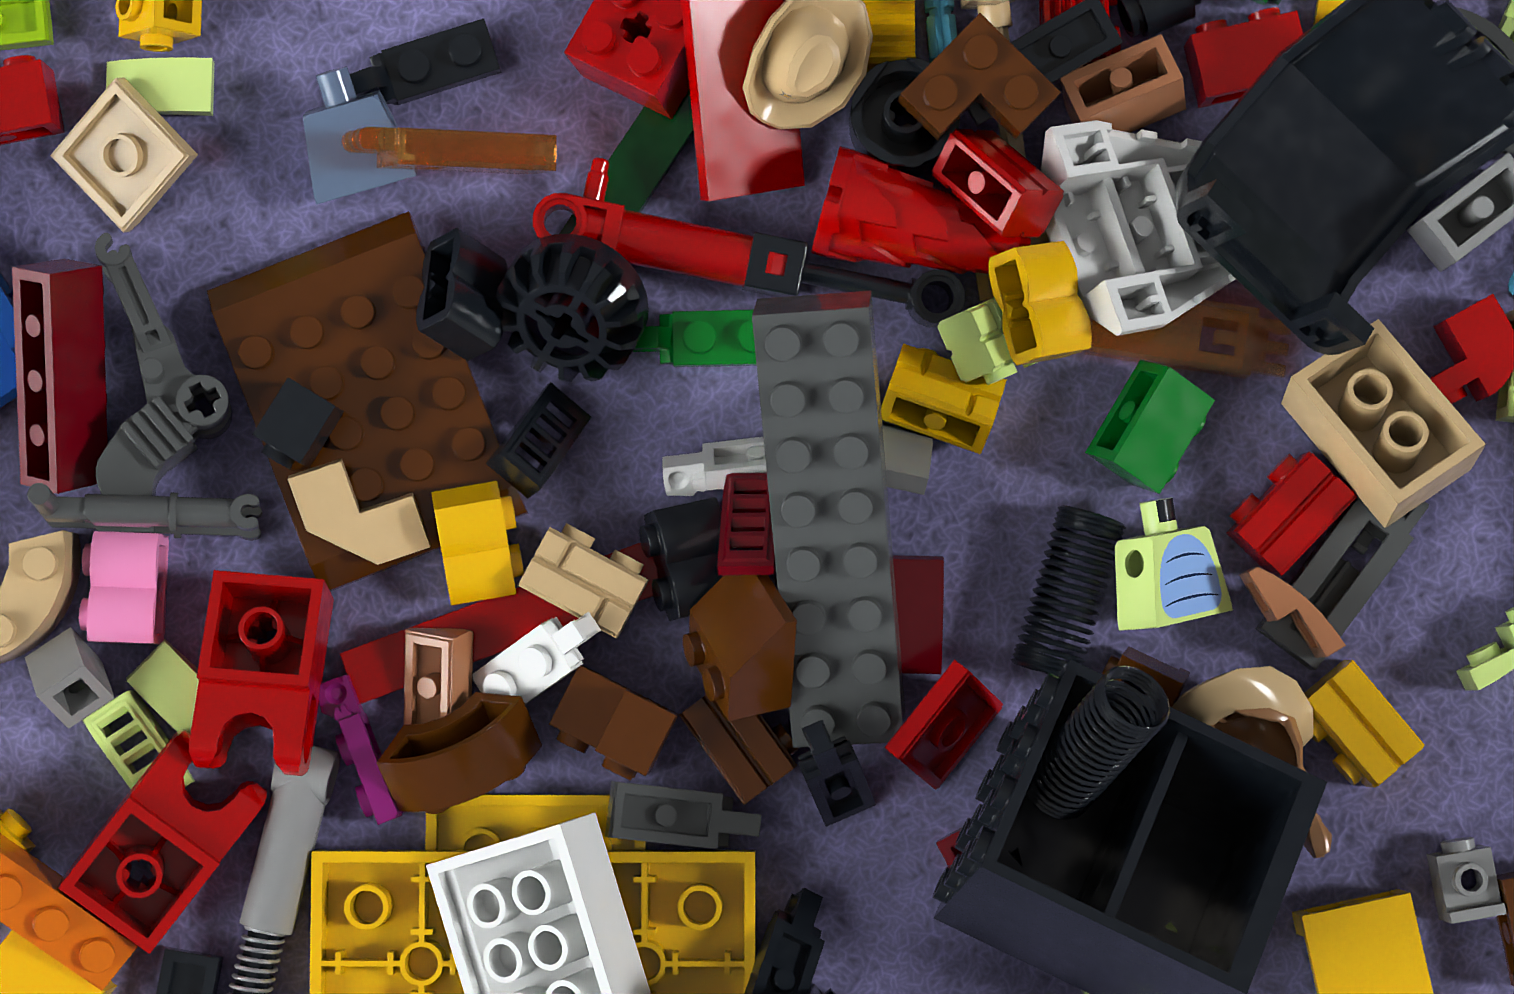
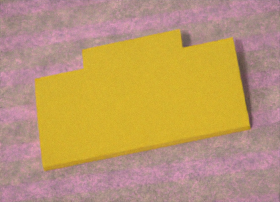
[310,794,756,994]

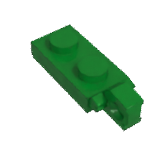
[633,310,757,367]

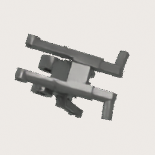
[27,233,262,541]

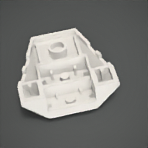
[1041,120,1236,336]

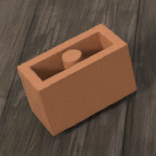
[1060,34,1186,133]

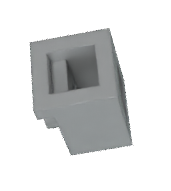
[1426,837,1507,924]

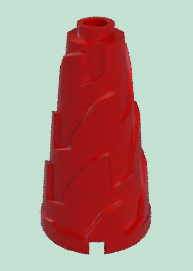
[811,146,1031,274]

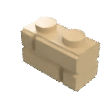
[518,523,649,638]

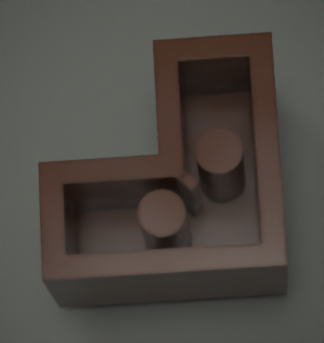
[898,13,1061,140]
[549,665,679,780]

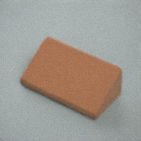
[403,628,474,725]

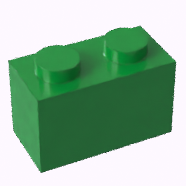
[1085,359,1215,494]

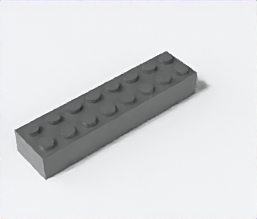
[752,291,906,748]

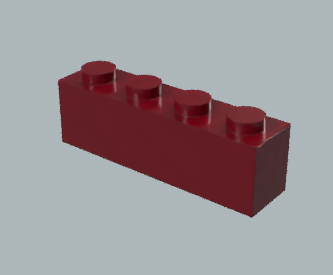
[12,258,108,494]

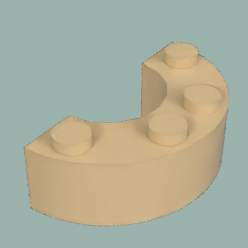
[0,530,81,664]

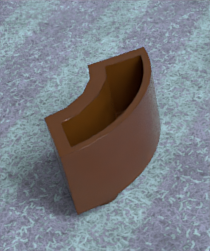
[376,692,542,814]

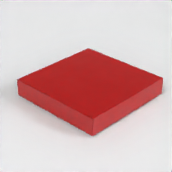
[884,659,1004,790]

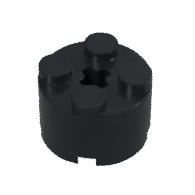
[849,58,960,177]

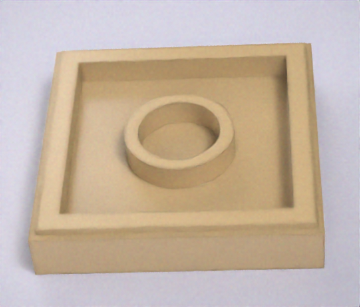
[50,78,198,232]

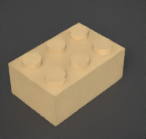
[1281,319,1486,528]

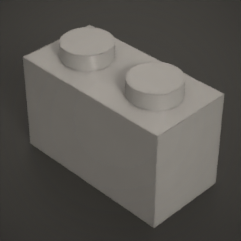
[1407,152,1514,272]

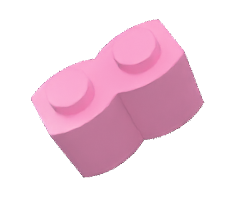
[79,531,169,645]

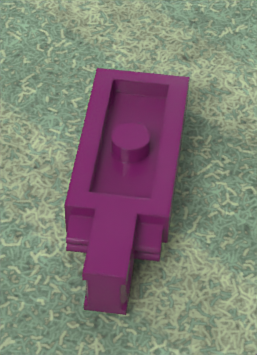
[319,675,403,825]

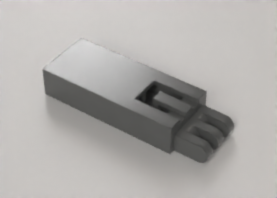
[1255,497,1429,670]

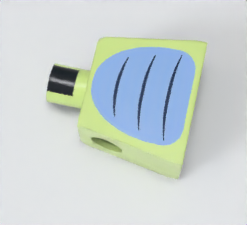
[1115,498,1233,631]

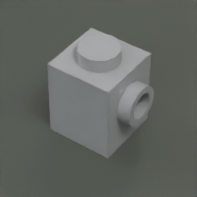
[24,627,115,729]

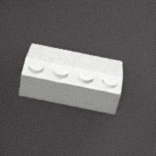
[426,813,651,994]

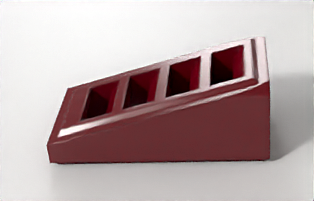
[717,473,776,576]

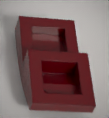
[893,555,944,674]

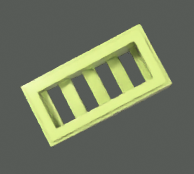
[82,690,195,789]

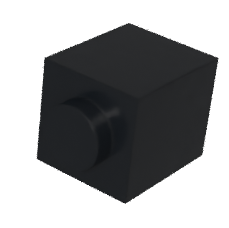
[252,377,344,470]

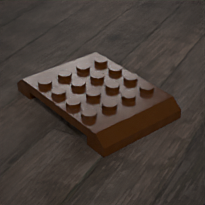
[207,211,528,592]

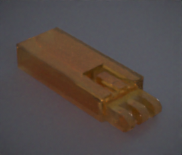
[342,127,557,174]
[1084,300,1291,379]

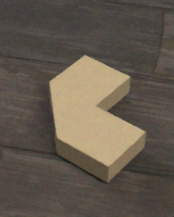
[288,458,431,565]

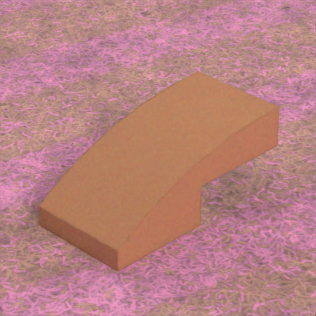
[1239,567,1346,658]

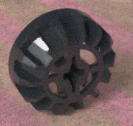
[496,234,649,382]

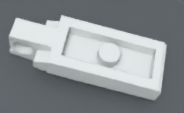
[662,437,767,496]
[472,612,601,705]

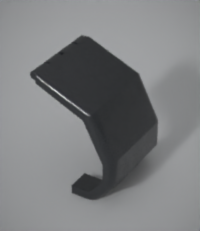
[1176,0,1514,355]

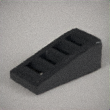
[486,382,591,499]

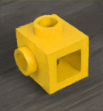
[115,0,202,52]

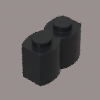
[416,228,508,361]
[639,497,723,621]

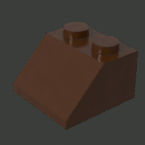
[683,575,797,722]

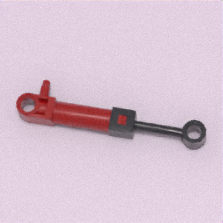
[533,158,965,327]

